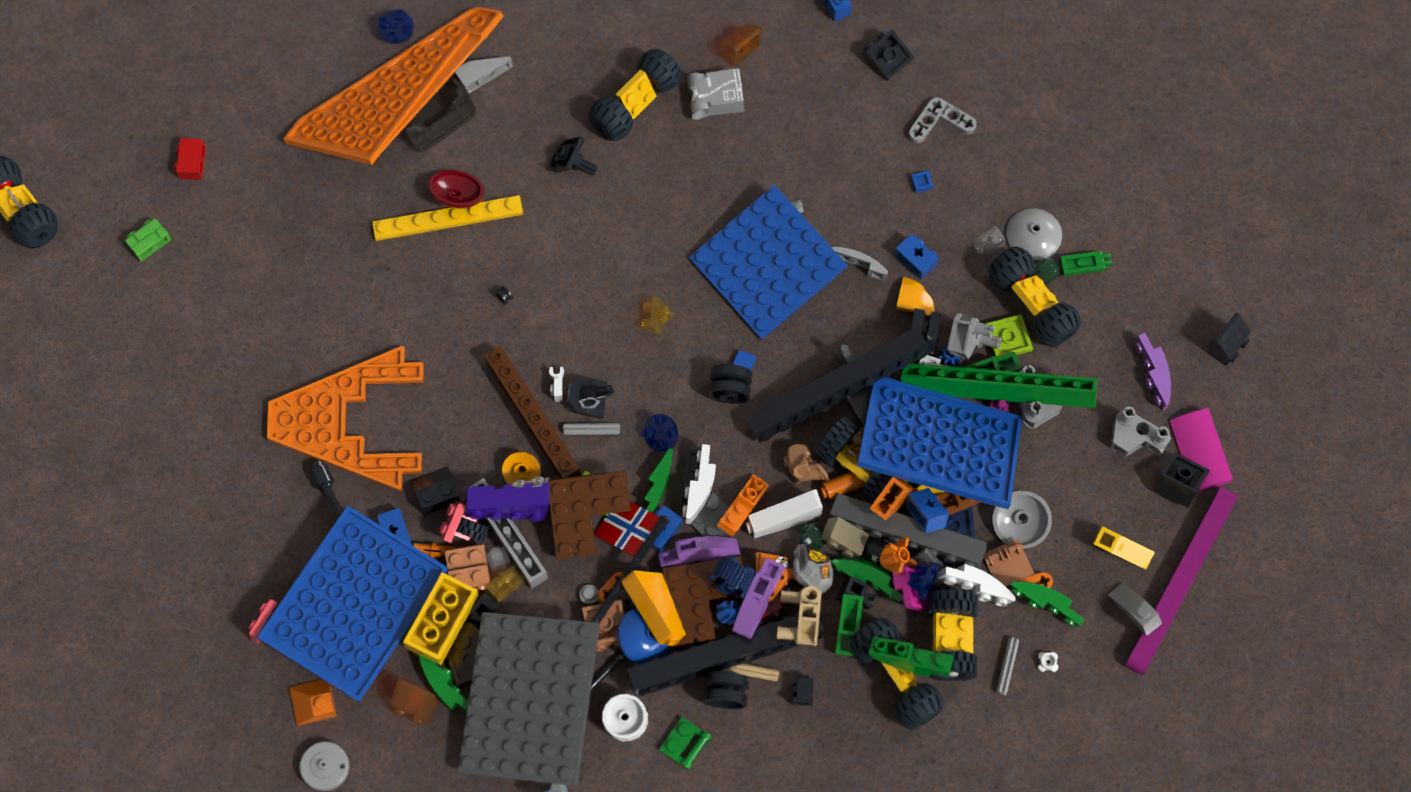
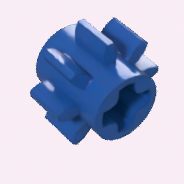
[938,343,961,367]
[716,599,740,626]

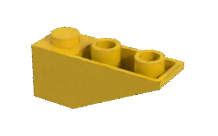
[1093,525,1155,569]

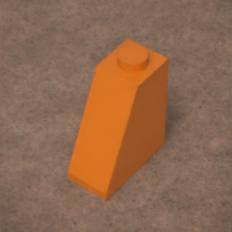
[870,477,915,520]

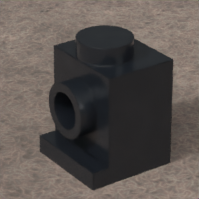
[792,675,814,706]

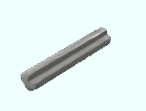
[563,423,620,435]
[996,637,1019,695]

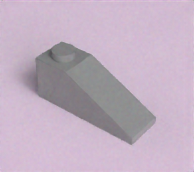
[454,56,513,94]
[1108,583,1162,636]

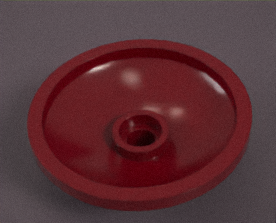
[428,170,484,209]

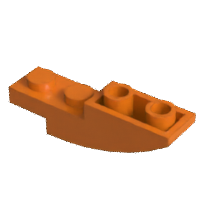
[717,474,769,537]

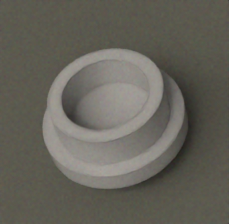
[580,585,598,605]

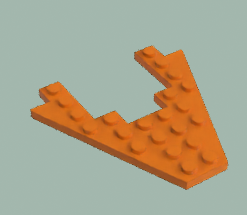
[267,346,424,491]

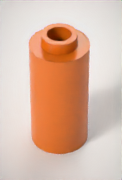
[820,471,865,501]

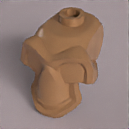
[784,443,829,484]

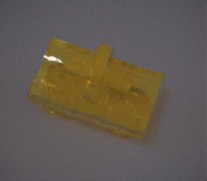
[642,296,673,335]
[486,565,526,602]

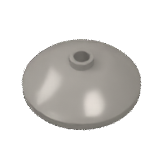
[1006,208,1062,261]
[993,490,1052,549]

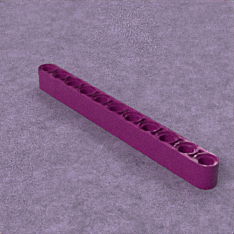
[1125,486,1238,676]

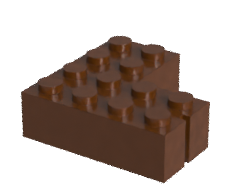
[547,470,630,559]
[663,556,747,650]

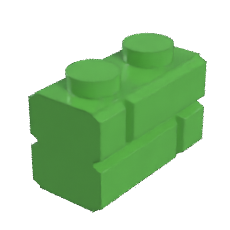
[125,218,171,262]

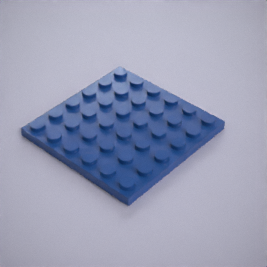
[689,185,848,340]

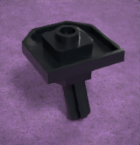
[550,136,598,175]
[567,376,614,419]

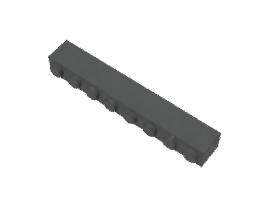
[830,493,987,569]

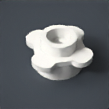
[1038,652,1058,672]

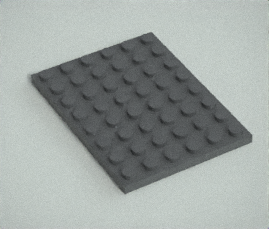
[458,612,600,786]

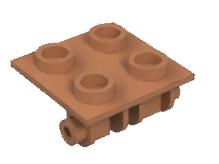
[984,539,1035,587]

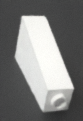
[746,489,823,539]

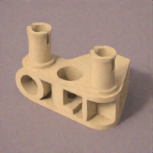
[777,586,822,646]

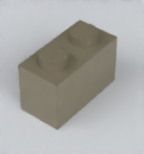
[820,517,869,558]

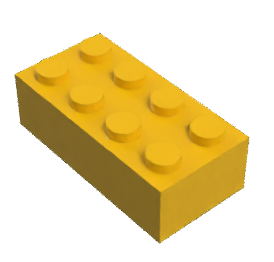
[403,573,479,666]

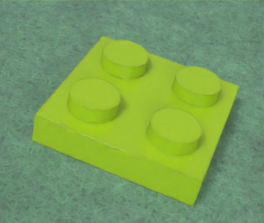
[986,315,1033,358]

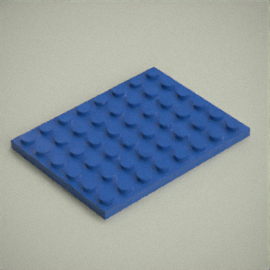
[857,377,1023,509]
[257,506,448,703]

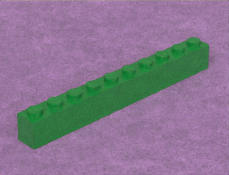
[901,363,1098,408]

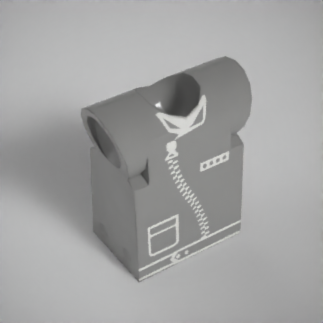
[686,68,744,120]

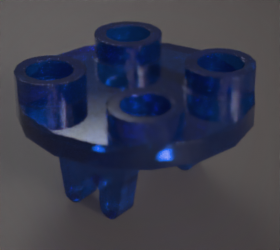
[378,9,414,44]
[642,413,679,453]
[908,562,940,601]

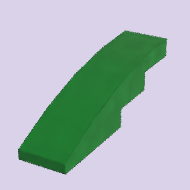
[644,448,673,514]

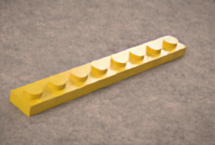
[373,195,523,241]

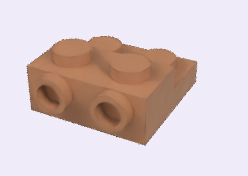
[445,543,491,590]
[582,600,624,652]

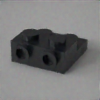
[862,29,915,81]

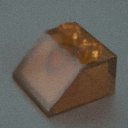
[720,23,762,67]
[390,678,439,725]

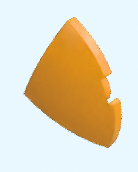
[897,277,934,318]

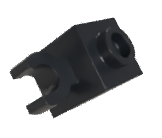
[836,576,876,610]
[467,590,502,629]

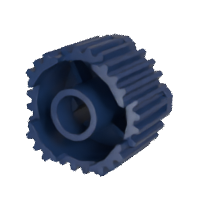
[708,555,755,600]

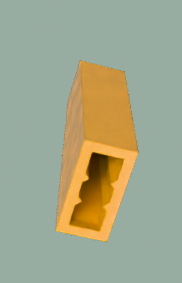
[622,570,686,646]

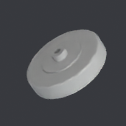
[300,742,349,791]

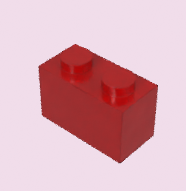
[174,138,206,180]

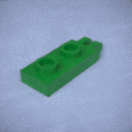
[1060,251,1113,277]

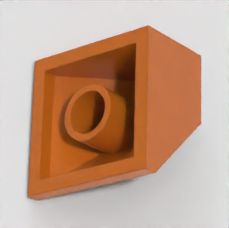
[289,679,337,726]

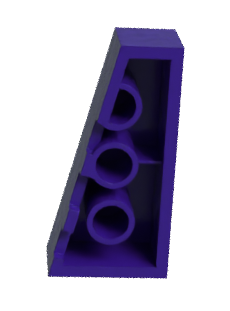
[465,482,549,522]

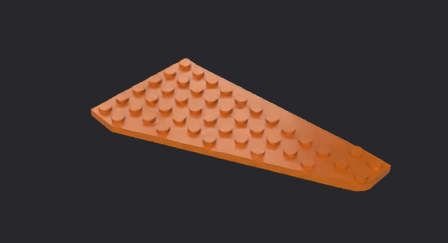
[283,7,503,165]

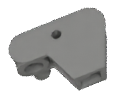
[947,313,1002,359]
[1018,365,1062,428]
[1110,406,1171,457]

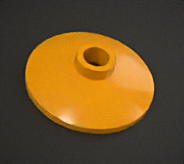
[502,452,541,485]

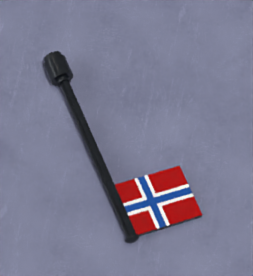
[590,502,670,624]

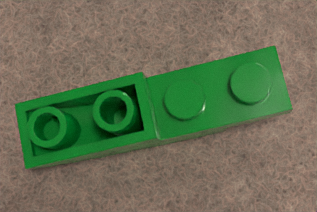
[831,556,903,602]
[1008,581,1085,627]
[869,637,953,677]
[419,655,469,713]

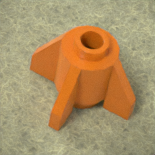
[880,537,917,574]

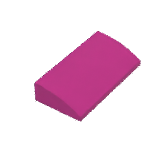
[1169,408,1233,491]

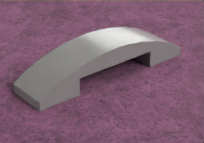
[832,247,888,282]

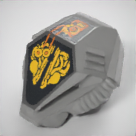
[792,544,833,594]

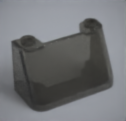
[401,76,476,152]

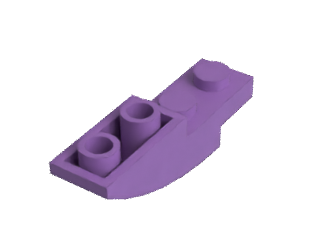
[1135,333,1171,411]
[659,536,740,570]
[733,558,785,639]

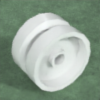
[603,694,648,741]

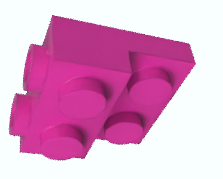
[892,565,929,612]

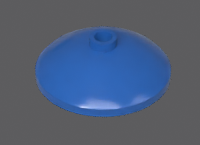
[617,607,672,664]

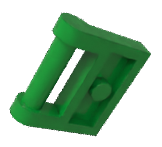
[659,717,712,770]

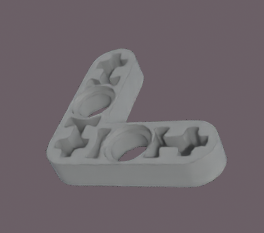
[909,98,977,143]

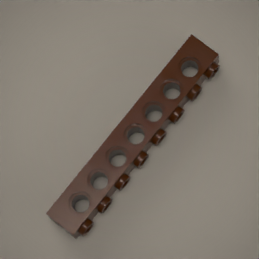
[484,346,581,478]

